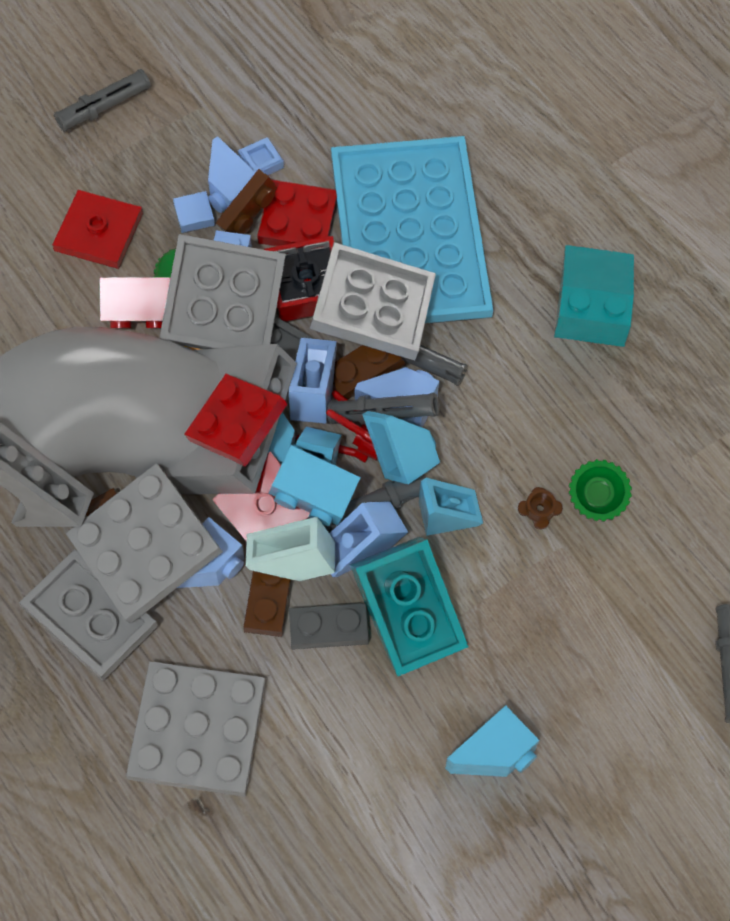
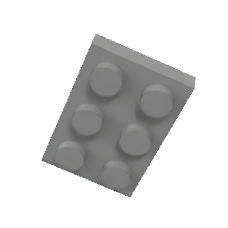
[19,549,158,682]

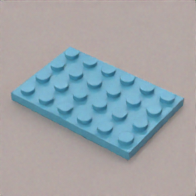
[331,136,493,323]

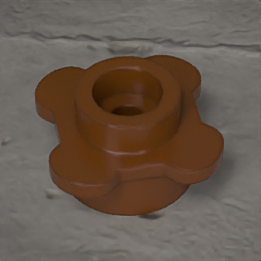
[518,487,563,530]

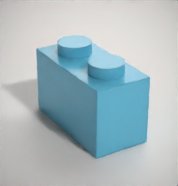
[269,445,361,526]

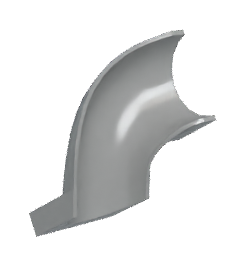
[0,327,297,527]

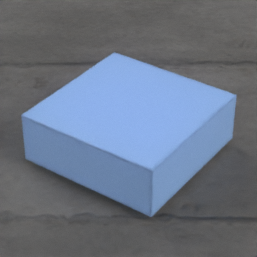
[238,137,284,175]
[173,191,215,233]

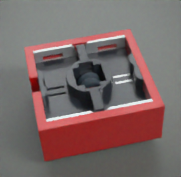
[264,236,334,321]

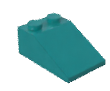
[554,245,634,347]
[350,537,469,677]

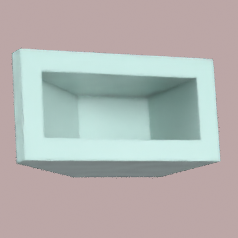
[246,517,335,581]

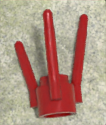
[296,391,378,463]

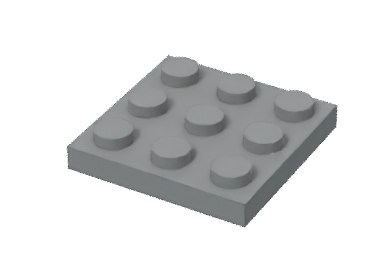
[160,234,286,349]
[310,242,436,361]
[66,463,223,624]
[126,661,266,797]

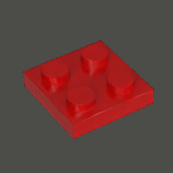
[257,179,337,246]
[184,373,287,467]

